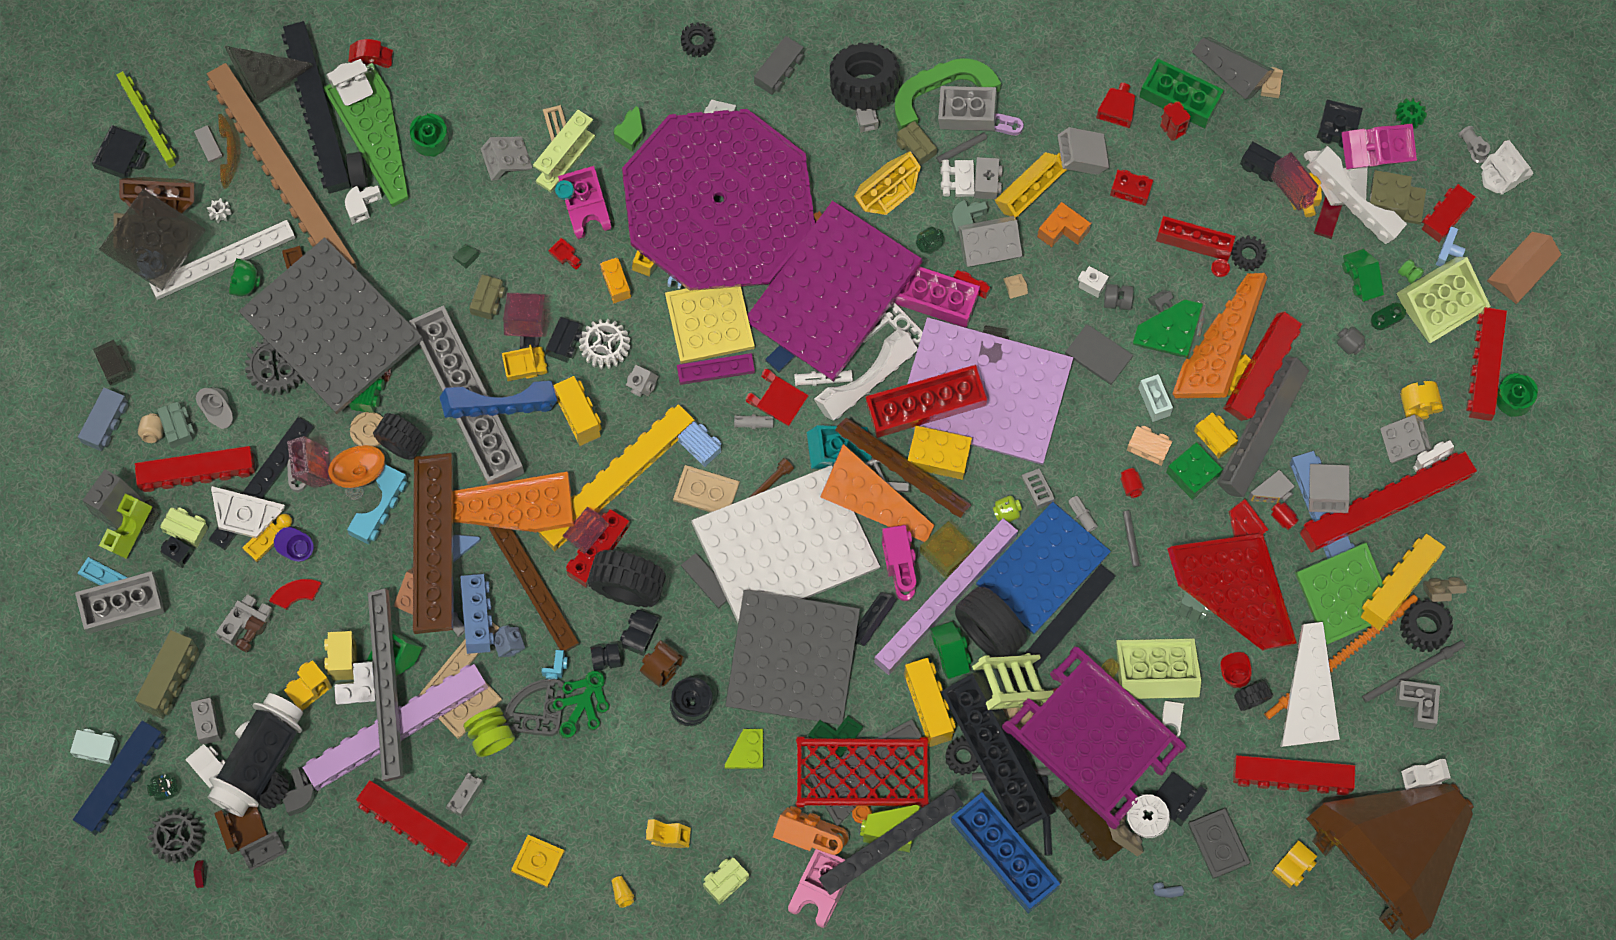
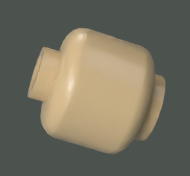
[138,414,164,443]

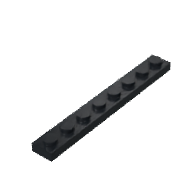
[209,417,314,550]
[818,788,964,895]

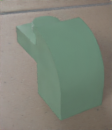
[951,200,987,238]

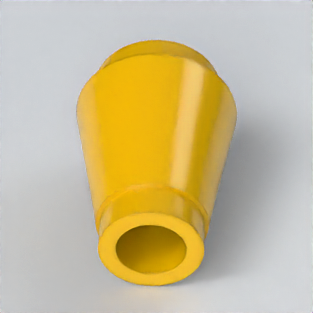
[611,876,634,908]

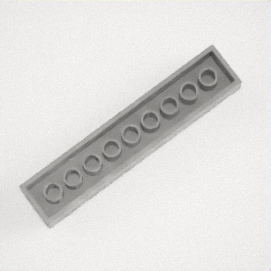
[409,305,524,485]

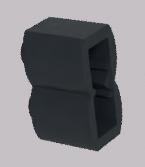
[620,609,660,656]

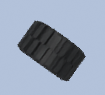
[373,413,426,460]
[1400,599,1453,652]

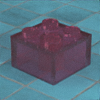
[503,293,546,337]

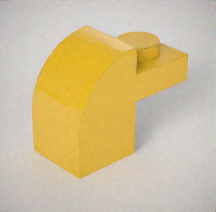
[646,819,691,848]

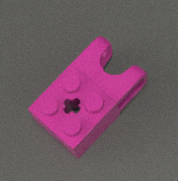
[558,166,612,239]
[882,525,916,601]

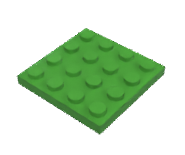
[1295,543,1384,645]

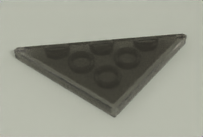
[225,46,312,105]

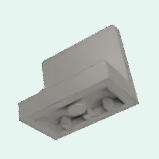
[481,137,532,181]
[1380,415,1432,463]

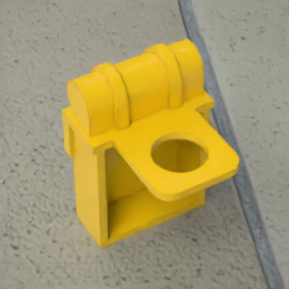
[502,345,547,381]

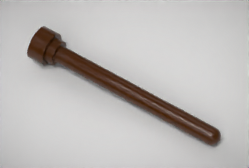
[748,458,794,498]

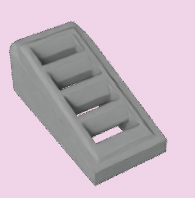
[1022,469,1055,510]

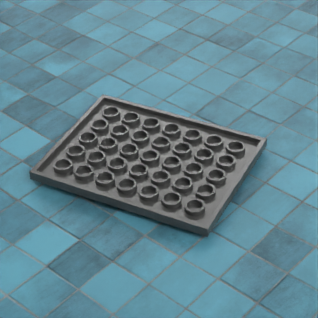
[239,237,423,414]

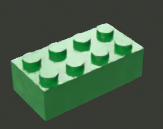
[1139,58,1224,129]

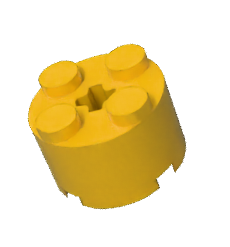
[1400,381,1443,419]

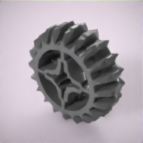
[148,809,203,864]

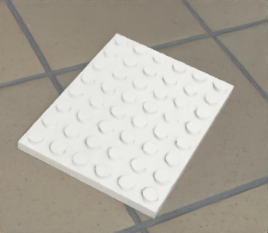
[691,465,880,623]

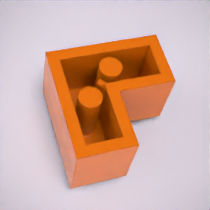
[1037,202,1091,247]

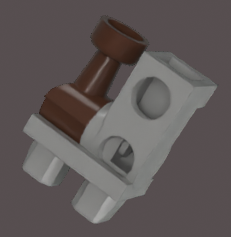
[216,595,272,653]

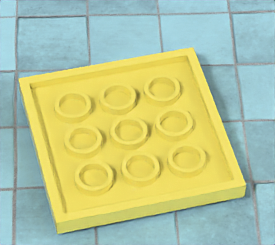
[665,286,755,364]

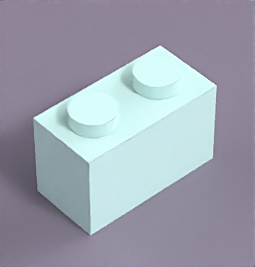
[1139,374,1173,422]
[70,729,119,765]

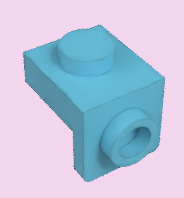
[542,650,568,679]

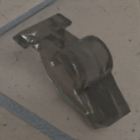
[141,499,160,534]

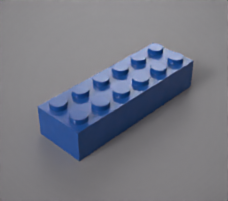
[951,792,1060,913]

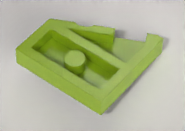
[725,729,763,769]

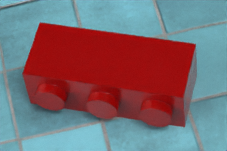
[1422,184,1476,243]

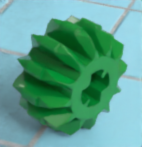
[1395,98,1427,129]

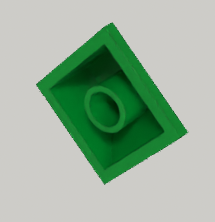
[367,631,423,676]

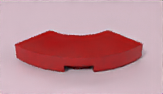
[269,579,322,610]

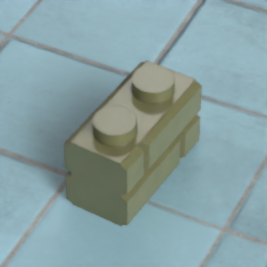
[896,121,937,166]
[469,275,506,320]

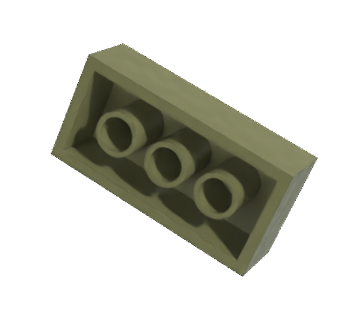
[135,630,199,719]

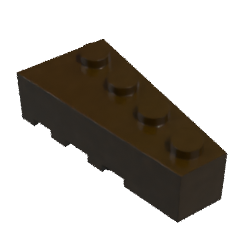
[1050,785,1124,861]

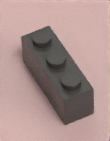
[754,36,804,95]

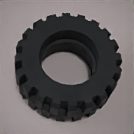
[829,42,900,111]
[587,550,666,607]

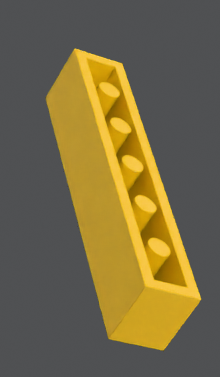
[1361,534,1446,631]

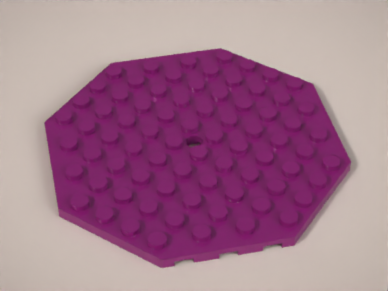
[622,109,815,291]

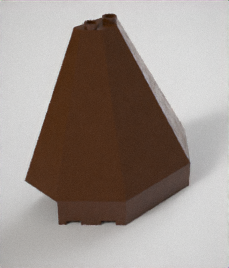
[1306,783,1474,940]

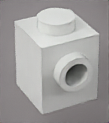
[1078,266,1109,298]

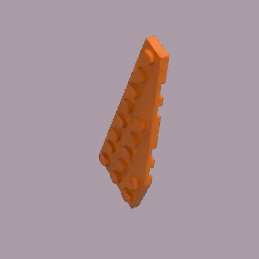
[1173,273,1267,398]
[453,472,574,532]

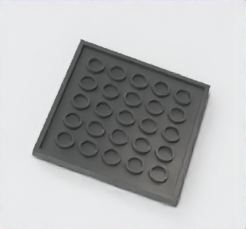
[725,590,860,725]

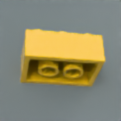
[553,376,602,446]
[908,426,972,480]

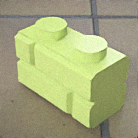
[160,508,208,548]
[703,858,749,905]

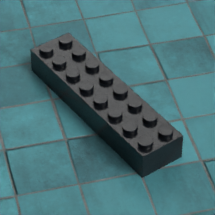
[941,671,1056,832]

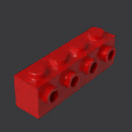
[1156,216,1236,261]
[566,509,630,588]

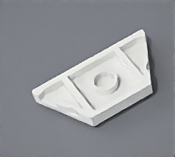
[211,486,285,539]

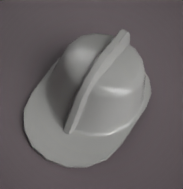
[196,387,233,429]

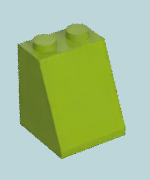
[860,805,919,853]

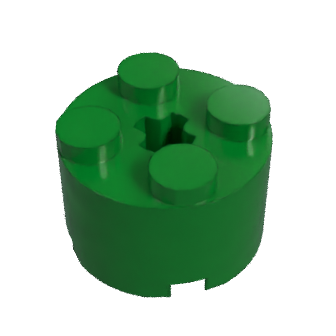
[410,113,449,157]
[1496,373,1538,417]

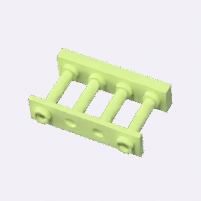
[533,110,595,192]
[972,653,1054,710]

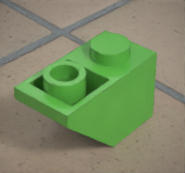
[614,106,643,152]

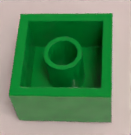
[1166,442,1223,500]

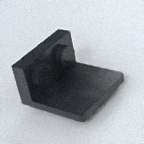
[1154,772,1207,826]

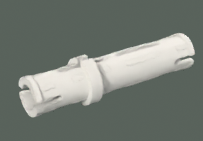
[794,370,852,386]

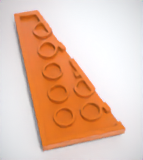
[820,444,934,543]

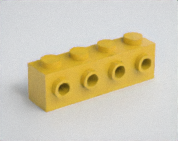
[995,152,1067,218]

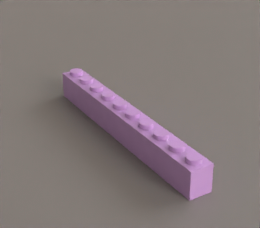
[874,519,1018,675]
[302,664,488,791]

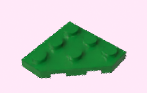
[1133,299,1203,358]

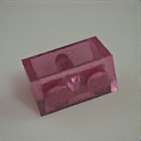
[562,507,610,554]

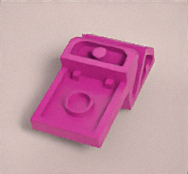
[1342,124,1417,169]

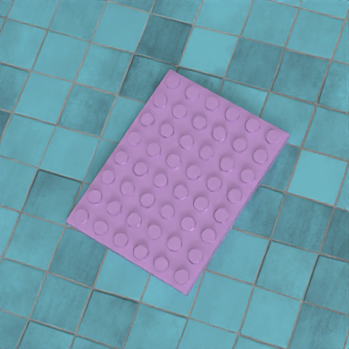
[907,317,1073,465]

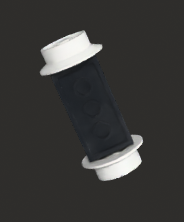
[208,693,303,817]

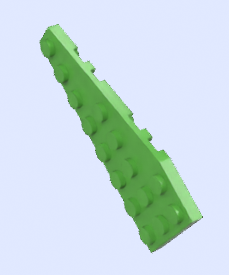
[323,63,409,207]

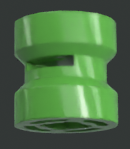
[1398,259,1424,284]

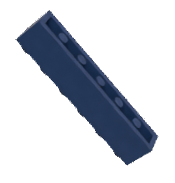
[72,721,165,836]

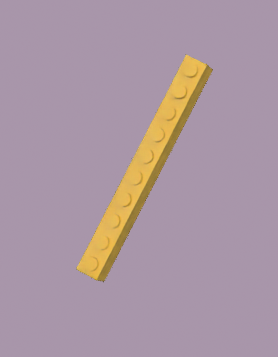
[538,404,695,552]

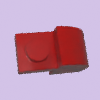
[348,39,393,68]

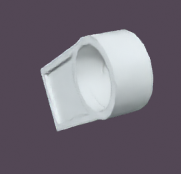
[1162,701,1184,737]

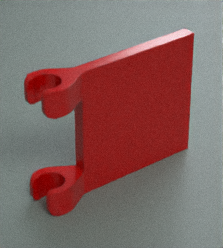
[746,369,809,426]

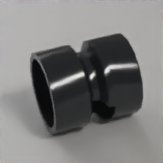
[590,642,621,671]

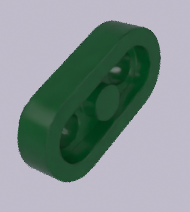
[1371,303,1406,330]

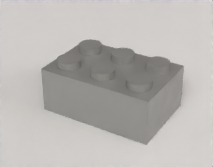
[938,86,997,131]
[958,216,1022,267]

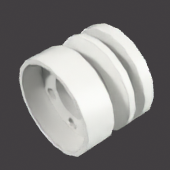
[1127,795,1170,838]

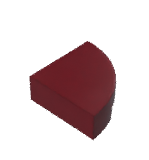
[193,860,204,888]

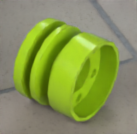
[463,707,515,757]

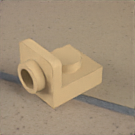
[1260,67,1283,98]

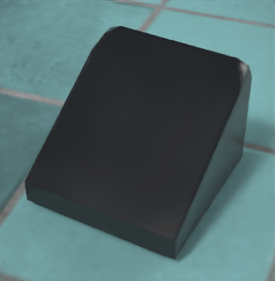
[520,329,540,349]

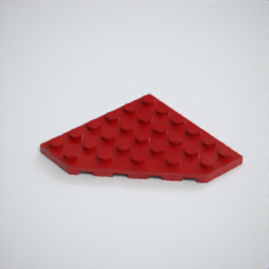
[1167,533,1297,651]

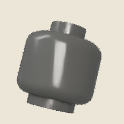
[1337,327,1366,355]

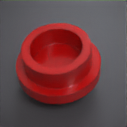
[1211,259,1230,277]

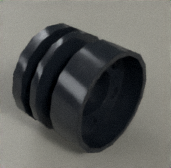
[670,677,712,726]

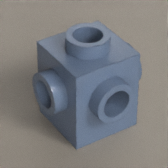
[493,625,525,657]

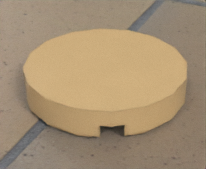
[350,412,383,447]

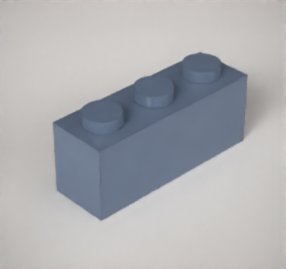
[78,388,128,451]

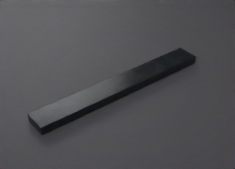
[1008,564,1116,692]

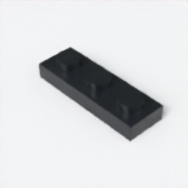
[855,592,896,646]

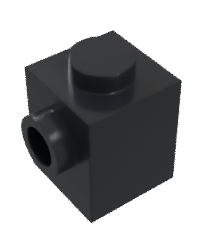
[160,536,193,568]

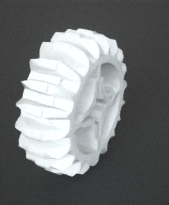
[579,319,630,370]

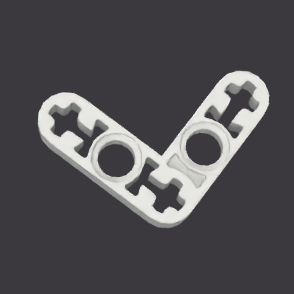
[863,302,923,346]

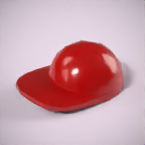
[1220,652,1252,688]

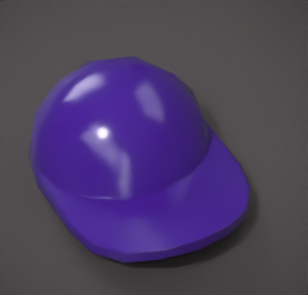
[274,527,314,562]

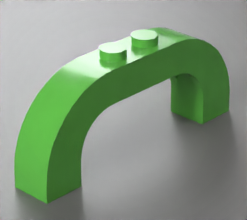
[894,58,1001,130]

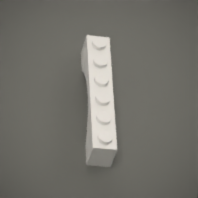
[1306,146,1407,244]
[814,328,918,421]

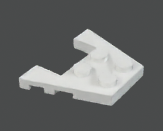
[1304,151,1368,206]

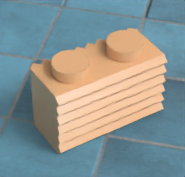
[1127,426,1172,466]

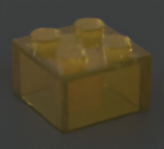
[920,521,975,579]

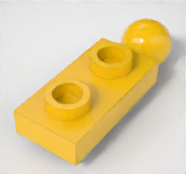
[242,514,292,562]

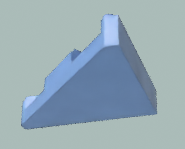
[453,535,481,562]

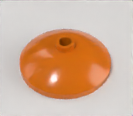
[328,445,385,488]

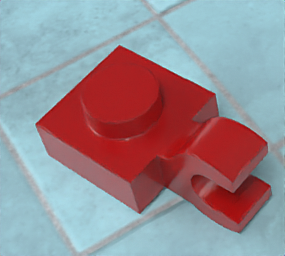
[548,238,581,270]

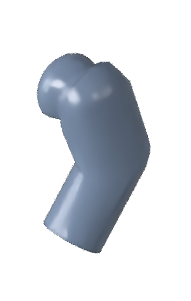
[1153,882,1184,898]

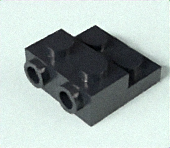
[1317,99,1363,148]

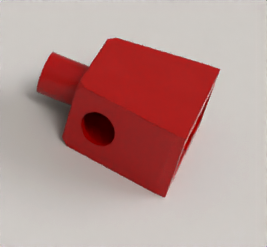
[1096,83,1135,129]

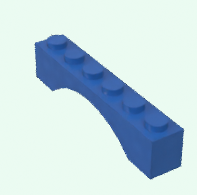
[439,381,557,419]

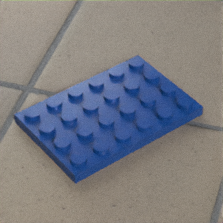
[976,502,1111,635]

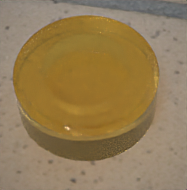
[1101,658,1119,677]

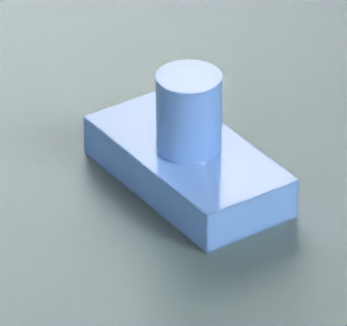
[1435,227,1465,266]

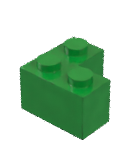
[1342,249,1384,302]
[930,622,971,679]

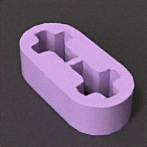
[995,114,1023,136]

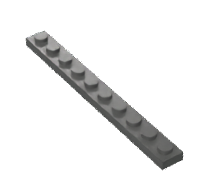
[368,588,404,782]

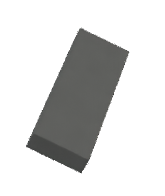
[681,553,728,609]

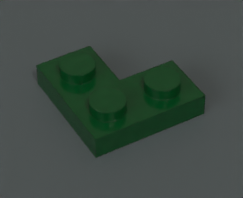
[808,716,863,758]

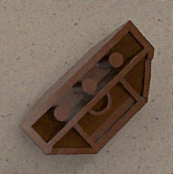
[119,177,195,218]

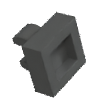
[1148,290,1173,312]

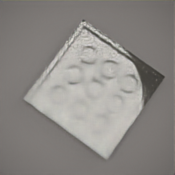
[99,189,206,291]

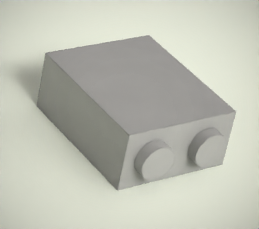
[1058,127,1109,174]
[1309,464,1349,513]

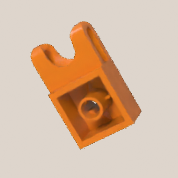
[773,806,849,855]

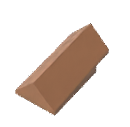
[1487,232,1562,304]

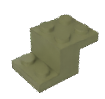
[1369,170,1426,225]

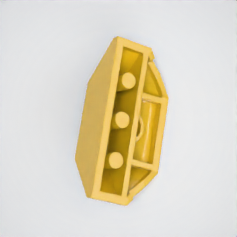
[854,152,921,215]

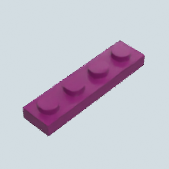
[677,353,755,385]

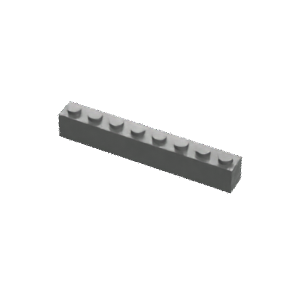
[1217,357,1309,497]

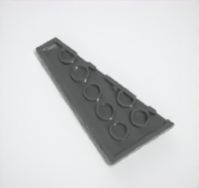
[809,719,921,826]

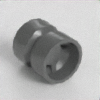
[1104,284,1133,310]

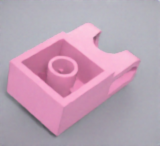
[788,849,847,928]

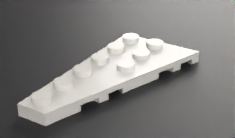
[1280,622,1340,747]

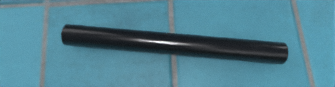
[1040,776,1052,856]

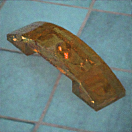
[218,114,237,189]

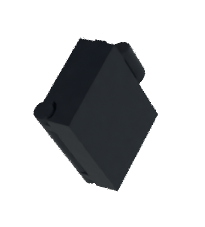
[92,125,148,179]

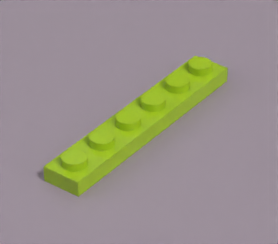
[116,71,176,168]

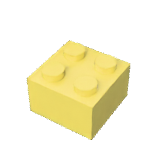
[324,631,357,681]

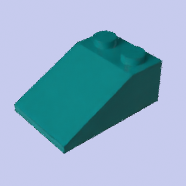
[807,425,872,469]

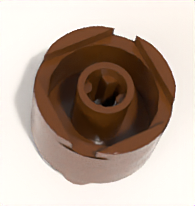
[640,640,684,688]

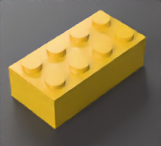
[904,658,956,747]

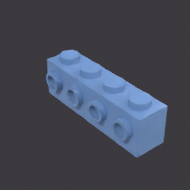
[461,574,494,654]

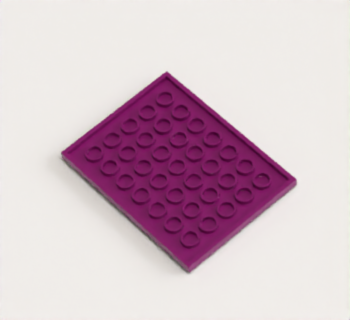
[747,200,923,382]

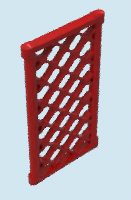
[795,737,929,808]

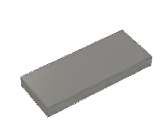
[194,125,222,163]

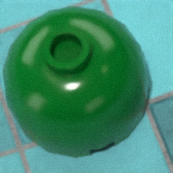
[229,258,260,296]

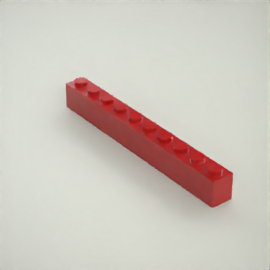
[1300,452,1477,553]

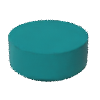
[555,180,574,200]

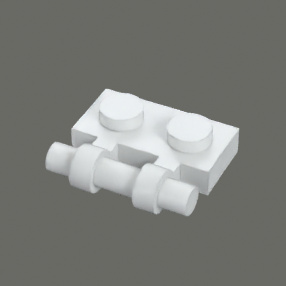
[940,160,974,197]
[1413,440,1454,472]

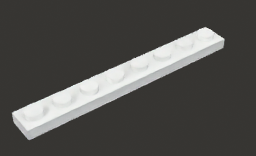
[149,220,295,300]

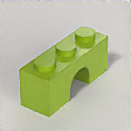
[99,494,152,559]

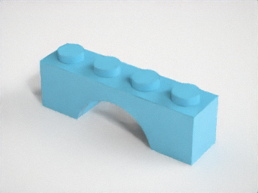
[347,465,408,545]

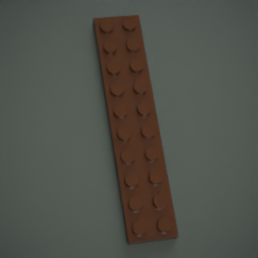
[413,453,453,634]

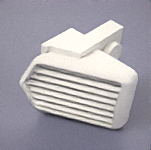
[326,59,373,106]
[1481,140,1533,194]

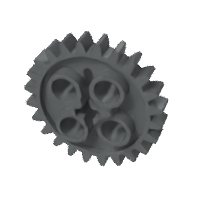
[245,338,301,396]

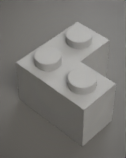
[1395,680,1440,730]

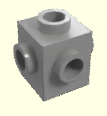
[626,365,659,397]

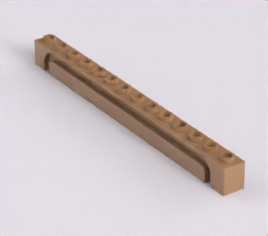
[207,63,357,270]

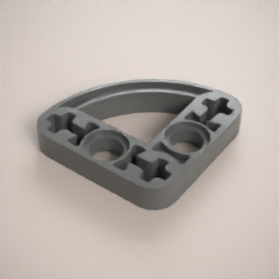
[503,679,565,736]

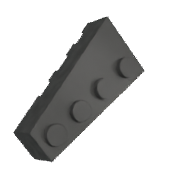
[1192,37,1275,99]

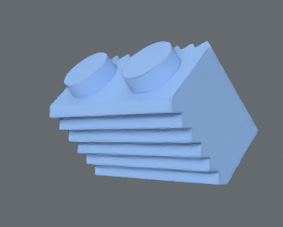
[678,422,721,467]

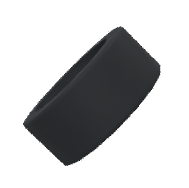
[347,152,368,188]

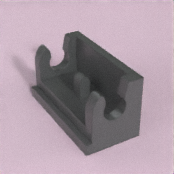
[239,831,287,871]

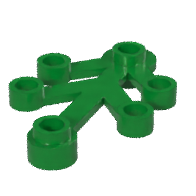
[552,671,609,739]

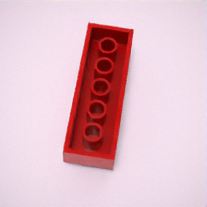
[866,364,987,438]

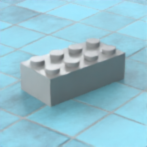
[75,571,165,634]

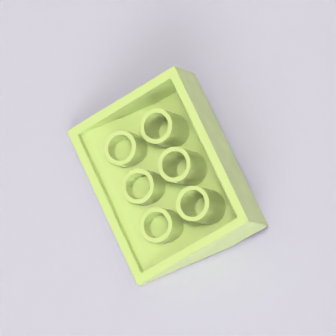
[1397,257,1491,343]
[1116,639,1201,699]

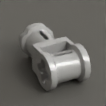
[1458,126,1490,163]

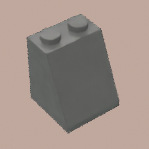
[82,469,145,529]

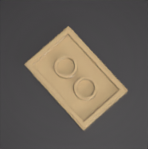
[673,465,740,512]
[438,682,502,740]

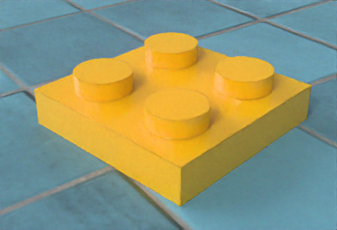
[511,835,565,888]

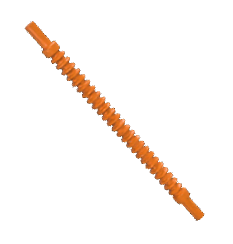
[1264,595,1418,720]

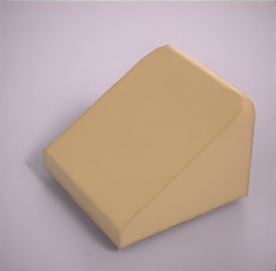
[1003,274,1028,298]

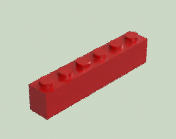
[1466,307,1507,421]
[1223,312,1302,421]
[135,446,255,492]
[1233,755,1355,795]
[356,780,469,867]

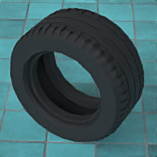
[955,587,1027,657]

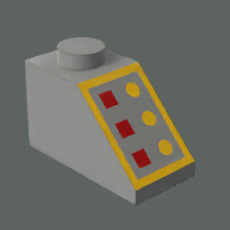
[1248,470,1295,503]

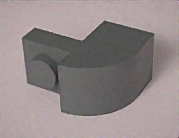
[283,768,315,816]

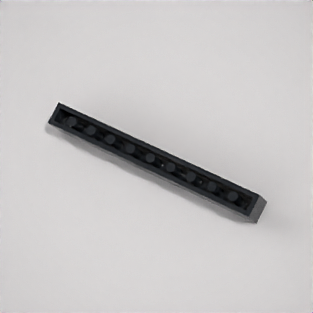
[281,21,350,194]

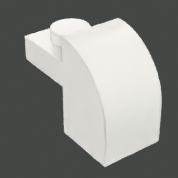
[345,186,382,225]
[1401,759,1450,790]

